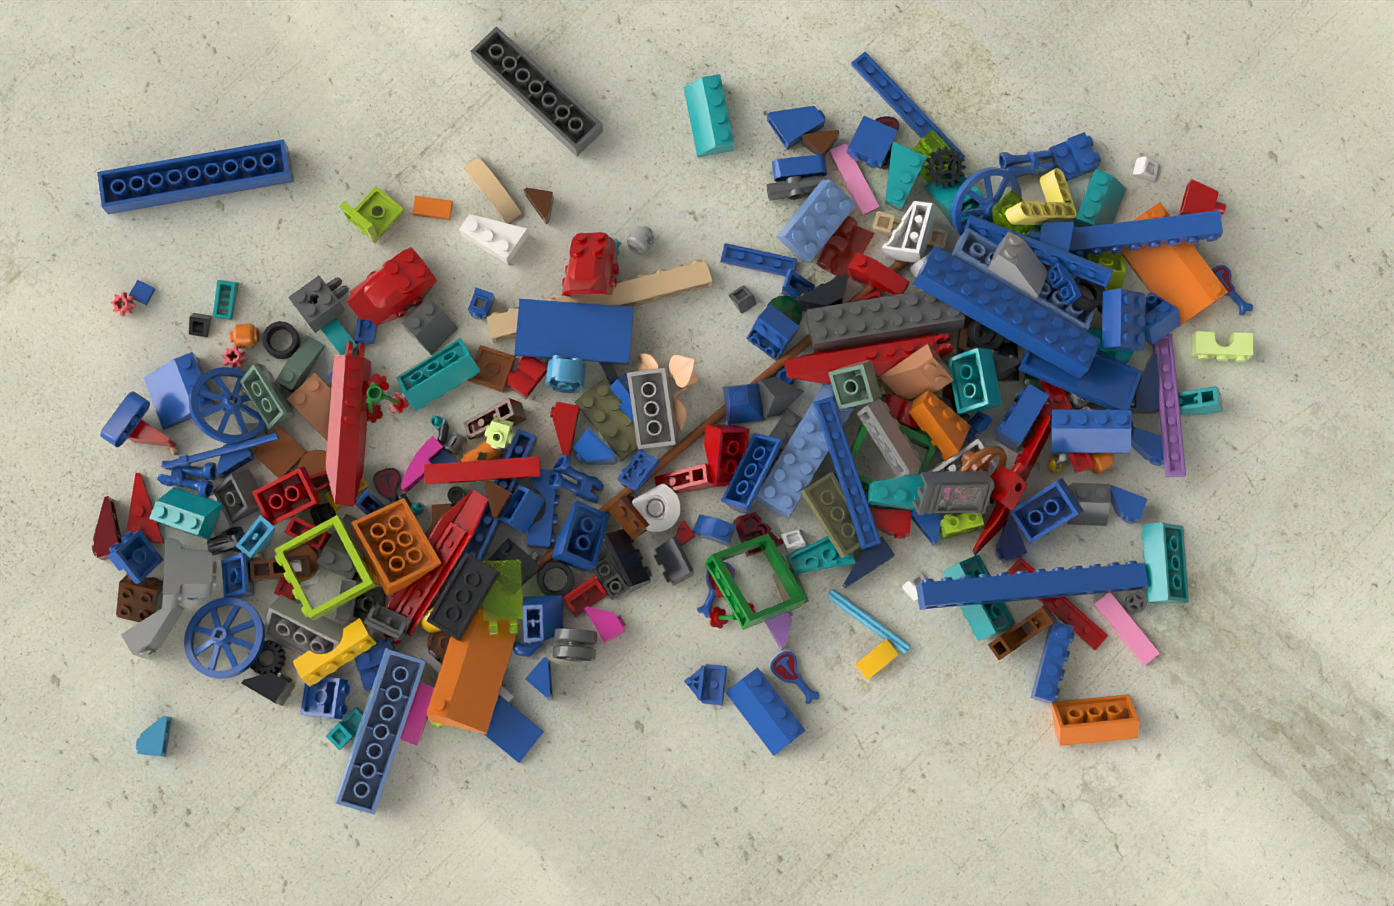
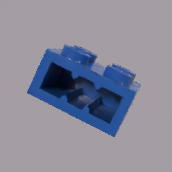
[847,116,898,169]

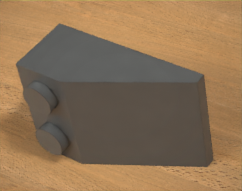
[317,514,366,581]

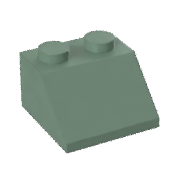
[828,360,882,409]

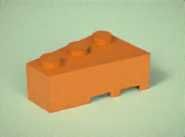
[909,390,971,461]

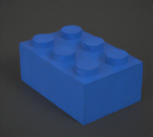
[1102,289,1146,352]
[994,384,1049,451]
[1009,478,1084,544]

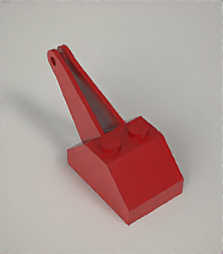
[252,466,330,526]

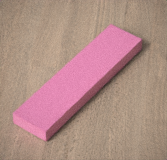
[829,143,880,216]
[1094,593,1160,666]

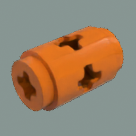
[460,440,503,462]

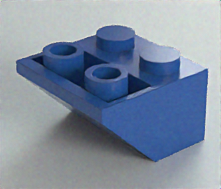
[1145,293,1181,345]
[746,304,800,361]
[499,485,545,534]
[523,595,563,642]

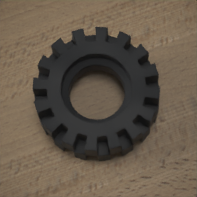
[248,640,286,675]

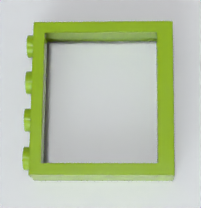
[274,515,377,620]

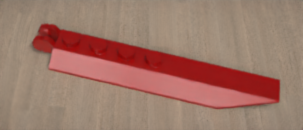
[784,333,953,384]
[325,341,371,506]
[973,404,1053,556]
[383,489,489,645]

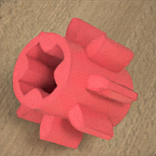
[110,292,137,316]
[222,346,247,369]

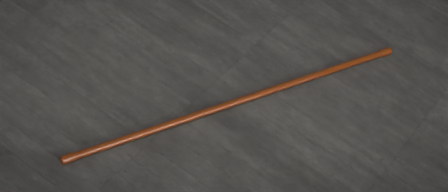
[501,260,910,599]

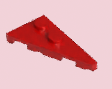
[126,473,164,544]

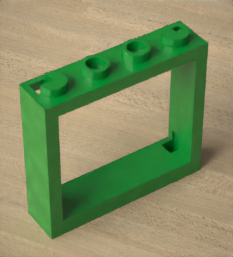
[850,422,937,491]
[705,534,807,630]

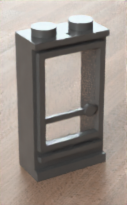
[913,471,994,515]

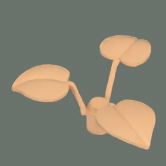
[637,353,697,431]

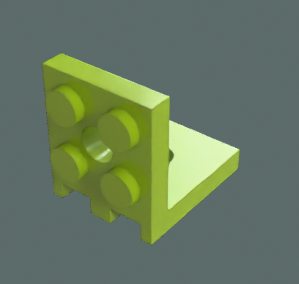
[339,186,405,244]

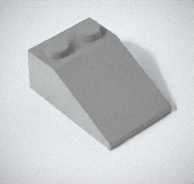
[988,231,1048,299]
[121,605,184,658]

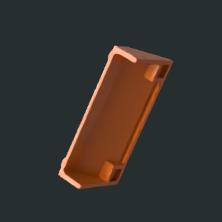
[1120,202,1228,328]
[427,608,519,735]

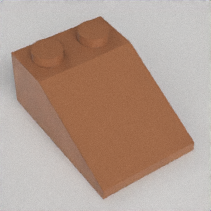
[881,344,954,400]
[287,373,331,441]

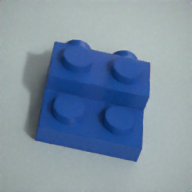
[1048,132,1101,181]
[107,530,164,584]
[354,639,395,691]
[300,677,350,720]

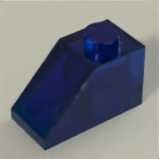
[995,517,1027,564]

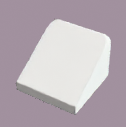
[1133,156,1159,181]
[781,529,806,555]
[902,571,926,601]

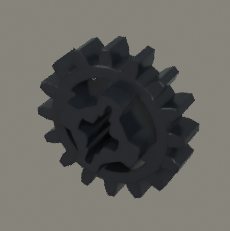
[924,146,966,188]

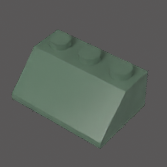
[239,363,295,430]

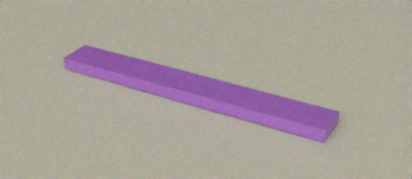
[1152,334,1186,477]

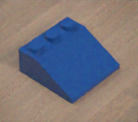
[143,352,216,430]

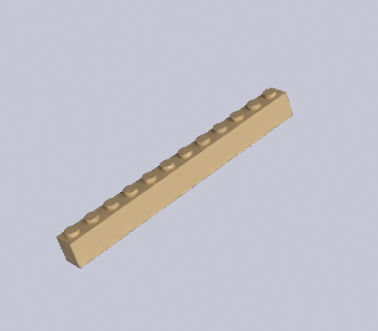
[486,260,712,343]

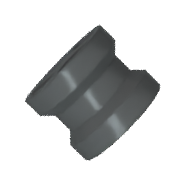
[1124,593,1147,614]

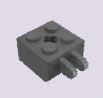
[288,275,349,333]

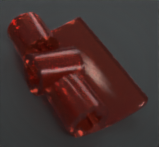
[816,216,874,279]

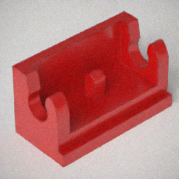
[562,575,607,617]

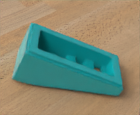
[212,280,239,320]

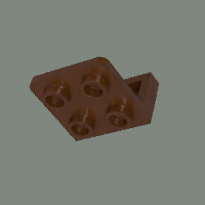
[608,495,650,540]
[116,574,163,622]

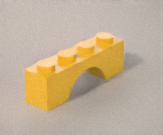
[293,618,377,687]

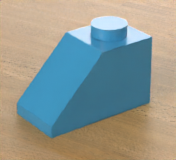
[136,716,172,757]

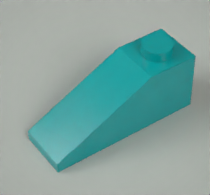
[1178,386,1223,415]

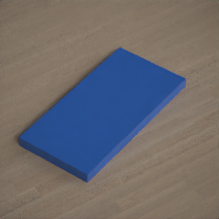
[514,298,634,364]
[1018,350,1143,410]

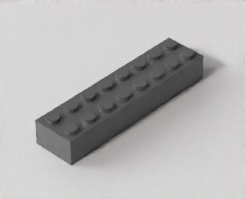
[470,26,603,157]
[806,291,965,353]

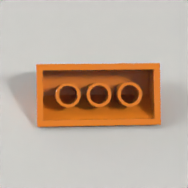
[1051,694,1139,746]

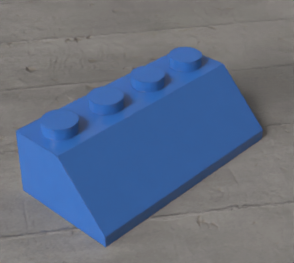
[1052,410,1132,454]
[721,433,783,514]
[726,667,806,756]

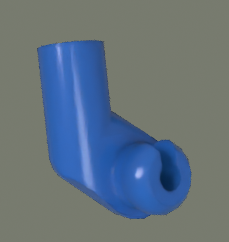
[513,641,542,657]

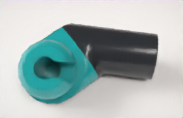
[430,415,449,443]
[398,493,424,515]

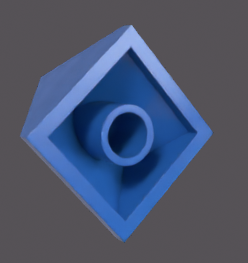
[221,553,255,598]
[525,657,553,700]

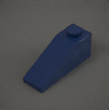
[1130,354,1160,414]
[843,536,895,589]

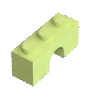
[1191,331,1253,362]

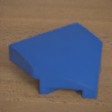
[684,664,727,706]

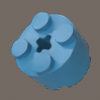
[545,355,586,393]

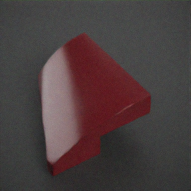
[733,512,784,557]

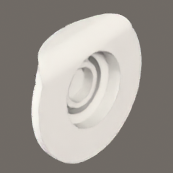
[632,484,680,532]

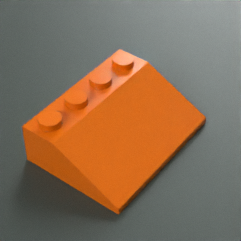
[350,498,441,596]

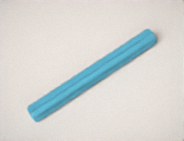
[827,589,910,654]

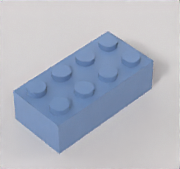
[776,179,857,262]

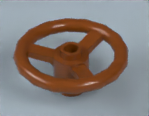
[957,446,1007,496]

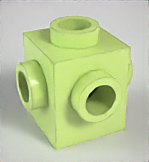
[485,417,514,449]

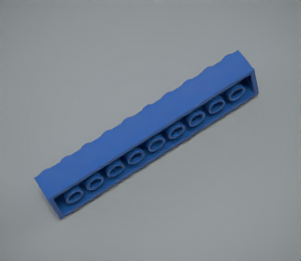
[97,139,294,215]
[913,245,1101,379]

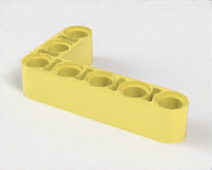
[1006,168,1077,225]

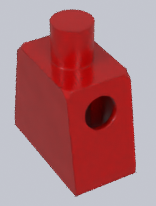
[1179,179,1226,215]
[990,462,1027,511]

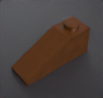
[463,398,527,440]

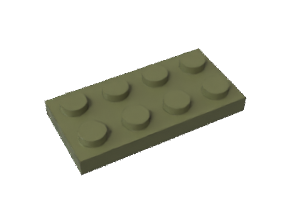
[575,378,638,461]
[800,472,860,558]

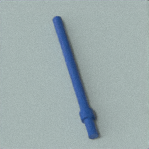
[165,433,279,470]

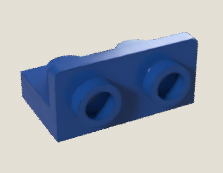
[617,449,660,493]

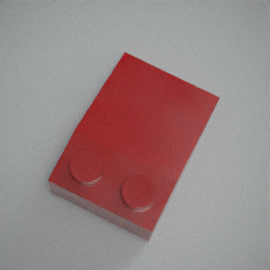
[704,425,750,487]

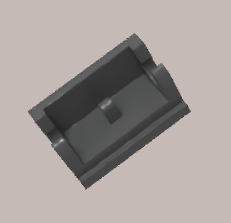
[364,604,413,640]

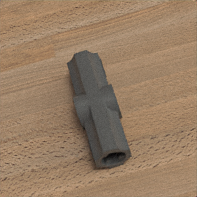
[766,175,823,201]

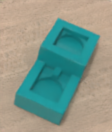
[321,318,358,355]
[326,707,363,750]

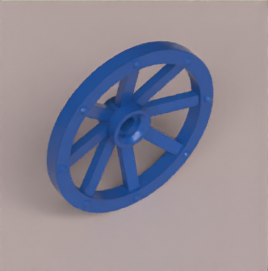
[952,167,1022,237]
[189,367,266,444]
[184,597,265,679]

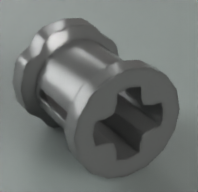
[443,431,467,456]

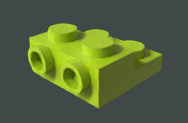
[939,513,984,540]

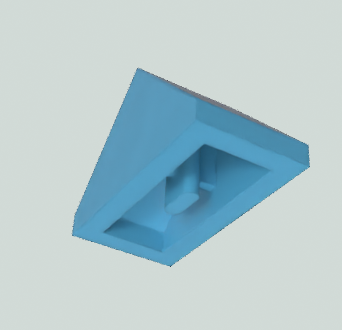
[236,515,276,558]

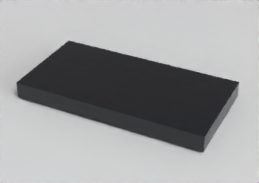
[426,553,500,641]

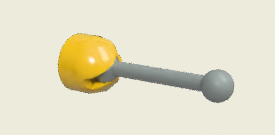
[1047,454,1067,473]

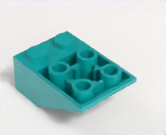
[924,167,985,231]

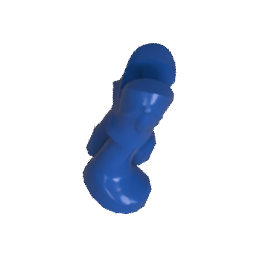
[999,150,1056,187]
[548,455,604,504]
[157,461,217,498]

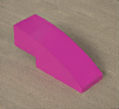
[401,436,444,493]
[400,682,434,746]

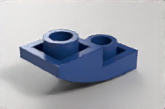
[1047,262,1082,305]

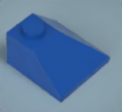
[723,383,765,425]
[573,428,617,465]

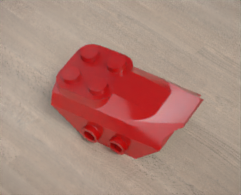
[561,232,619,297]
[346,247,437,326]

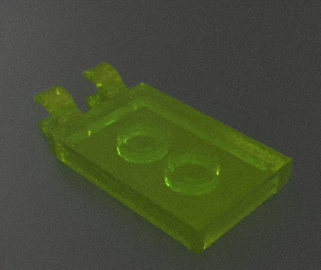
[482,560,523,635]

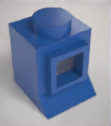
[468,287,495,320]

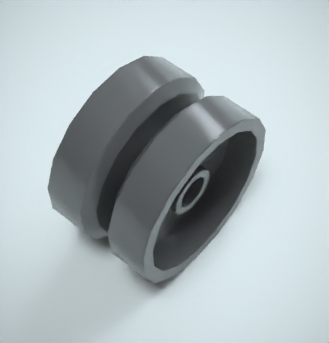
[553,628,597,662]

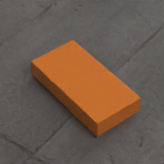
[412,196,453,220]

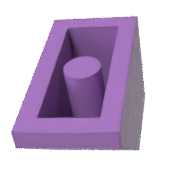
[765,611,793,650]

